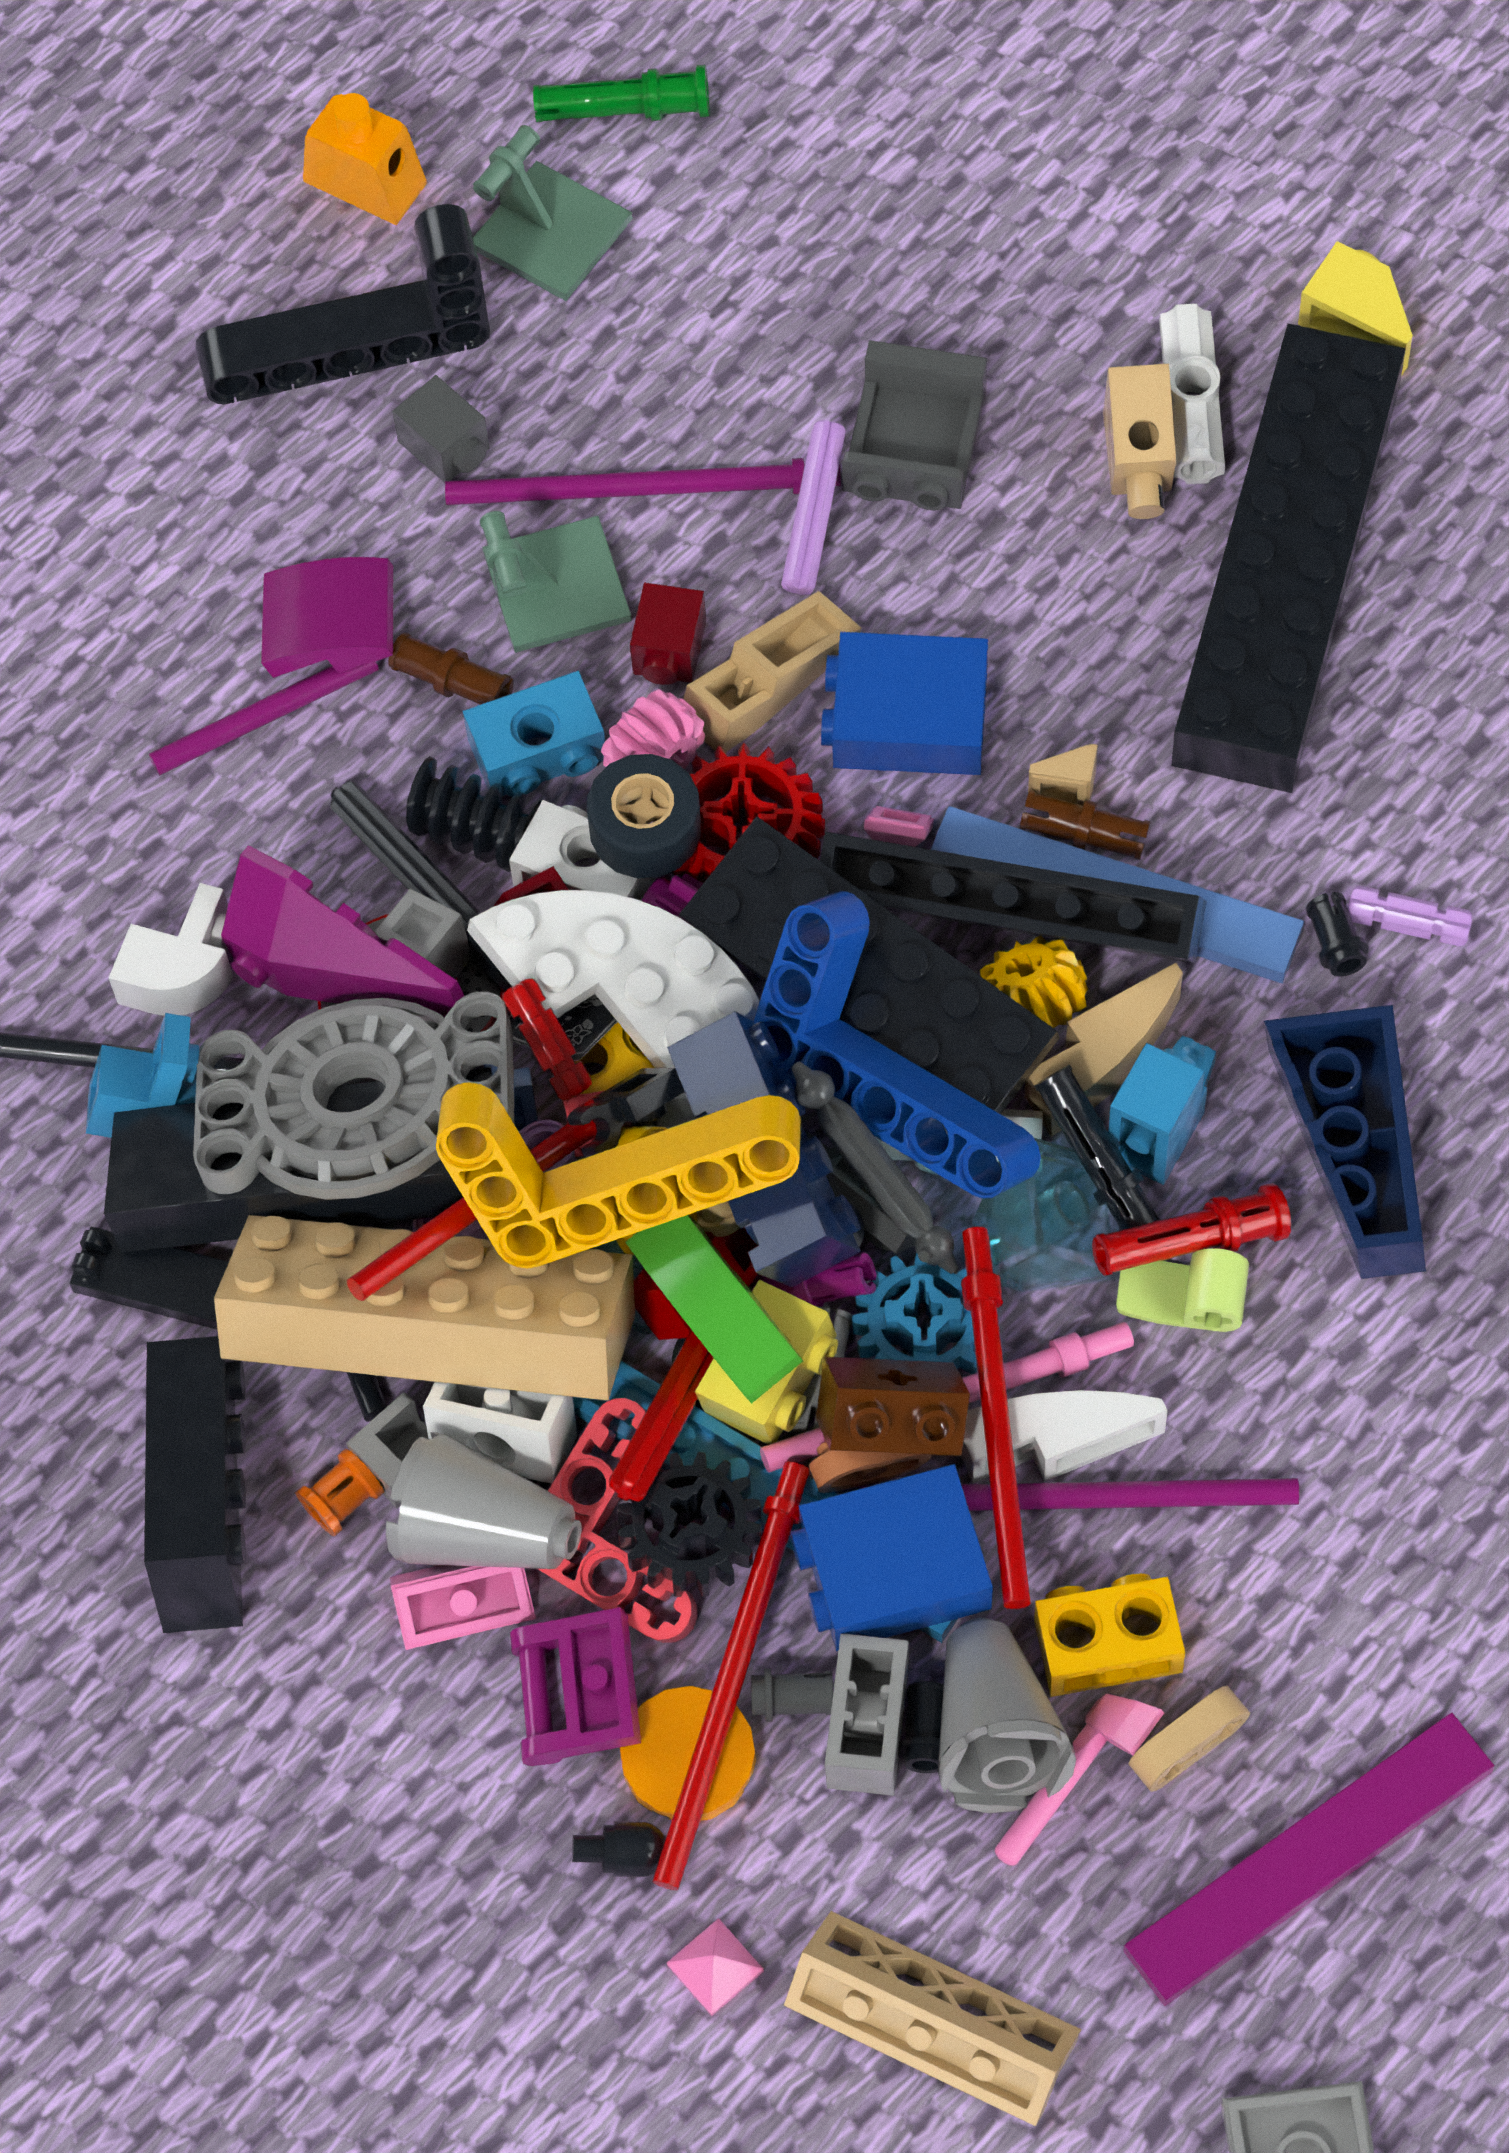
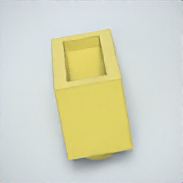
[1298,241,1413,376]

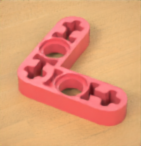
[538,1398,697,1643]

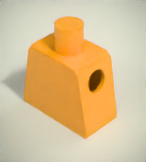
[303,93,427,226]

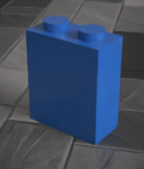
[821,632,988,775]
[790,1464,993,1651]

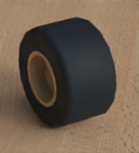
[587,754,701,879]

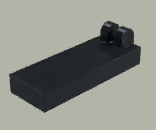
[69,1226,229,1330]

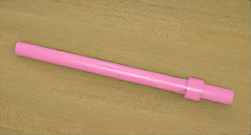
[760,1322,1134,1473]

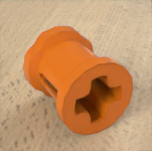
[295,1449,384,1537]

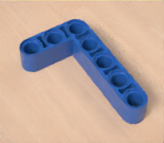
[753,891,1041,1199]

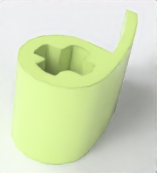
[1116,1249,1249,1332]

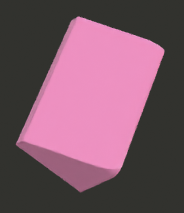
[390,1565,536,1650]

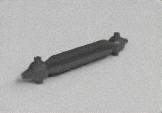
[791,1061,958,1274]

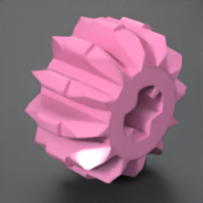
[601,689,706,770]

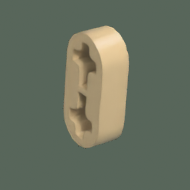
[1128,1686,1250,1792]

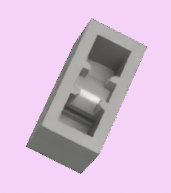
[825,1634,909,1796]

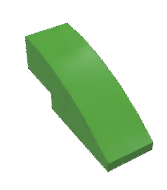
[625,1215,803,1404]

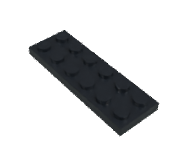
[679,816,1060,1114]

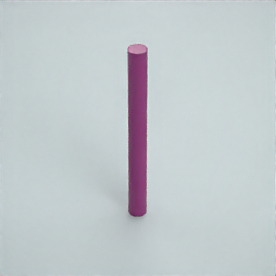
[149,661,379,776]

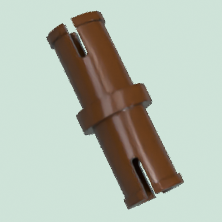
[388,632,514,705]
[1019,790,1151,860]

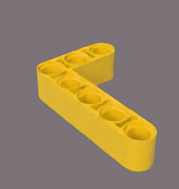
[436,1082,801,1268]

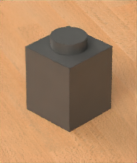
[392,375,490,483]

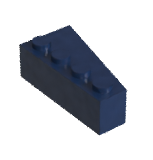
[1264,1005,1426,1279]
[667,1011,861,1287]

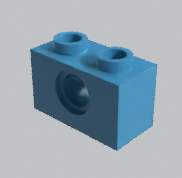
[462,671,605,797]

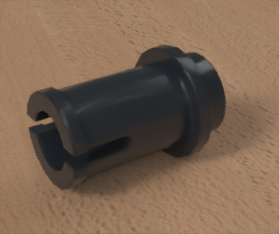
[1306,892,1369,977]
[899,1681,951,1773]

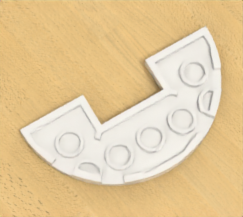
[467,890,760,1214]

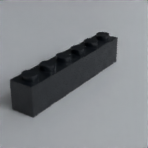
[820,832,1207,963]

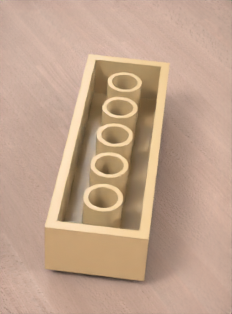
[214,1215,635,1401]

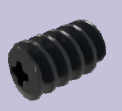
[406,756,542,872]

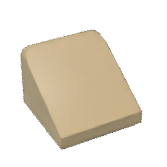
[1028,744,1098,805]

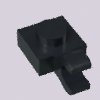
[567,1068,684,1156]

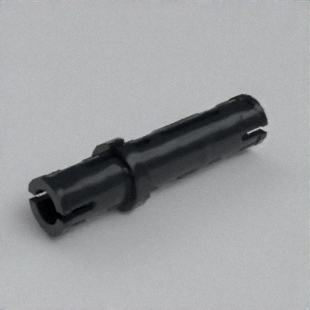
[1034,1065,1160,1230]

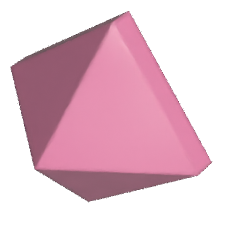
[864,806,934,847]
[666,1918,764,2016]

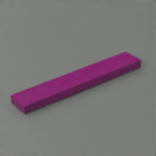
[1123,1713,1495,2006]

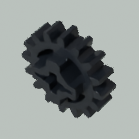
[617,1452,762,1597]

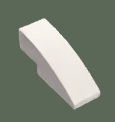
[961,1390,1168,1483]

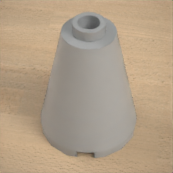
[386,1432,582,1569]
[938,1618,1076,1813]

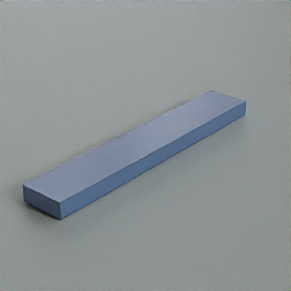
[930,806,1304,984]

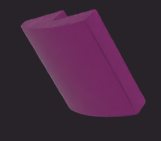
[261,557,393,678]

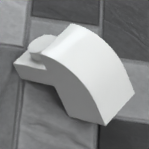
[109,883,233,1016]

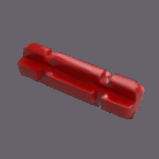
[502,978,592,1101]

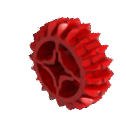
[672,743,826,883]

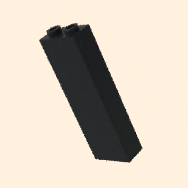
[104,1068,493,1253]

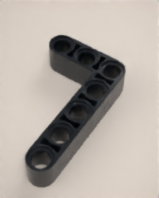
[195,204,490,405]

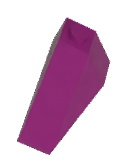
[221,845,464,1018]

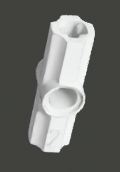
[1159,303,1225,484]

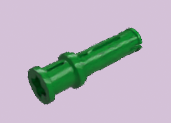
[533,65,710,123]

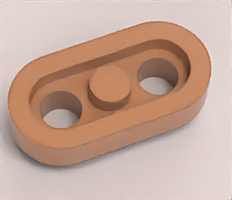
[809,1442,932,1493]

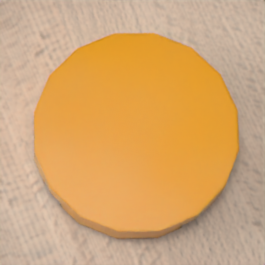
[620,1686,756,1821]

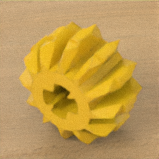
[980,935,1088,1028]

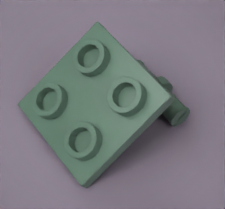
[473,125,633,301]
[480,511,632,653]

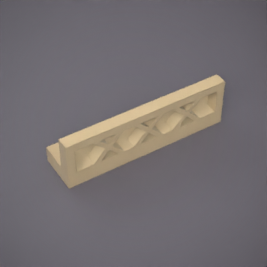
[784,1911,1081,2126]

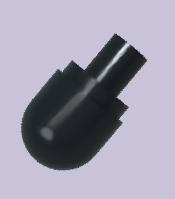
[572,1821,666,1877]

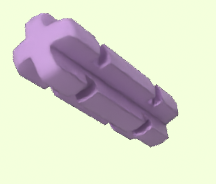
[1348,885,1472,946]

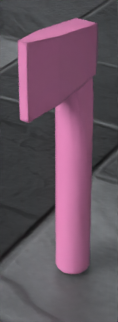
[995,1693,1164,1866]

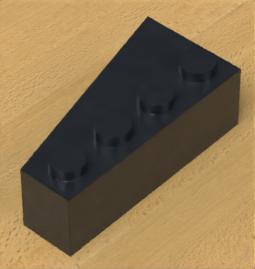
[144,1336,246,1633]

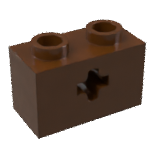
[816,1357,970,1456]

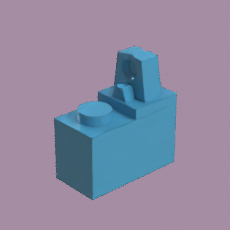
[1108,1036,1216,1185]

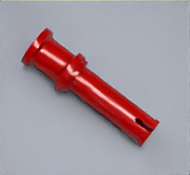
[1092,1183,1291,1276]

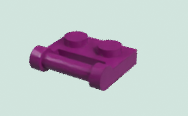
[510,1607,641,1766]

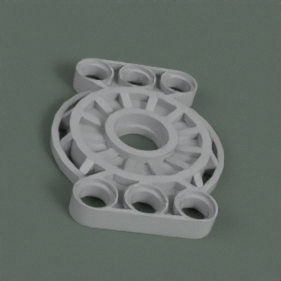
[193,992,514,1200]

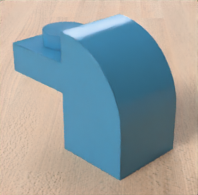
[86,1013,199,1138]

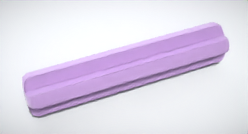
[781,420,846,595]

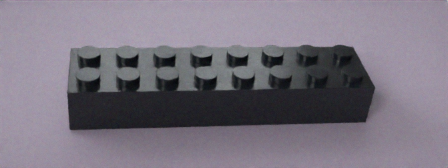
[1171,323,1406,793]

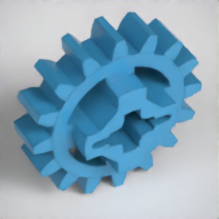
[852,1253,977,1374]

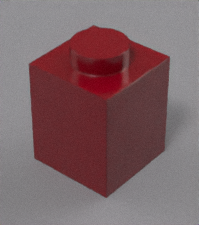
[630,582,707,685]

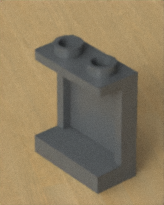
[842,340,987,511]

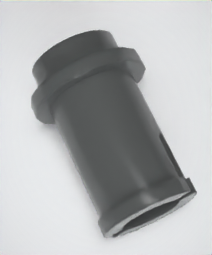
[751,1668,833,1722]

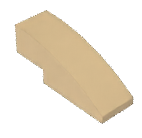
[683,591,862,752]
[1024,963,1183,1137]

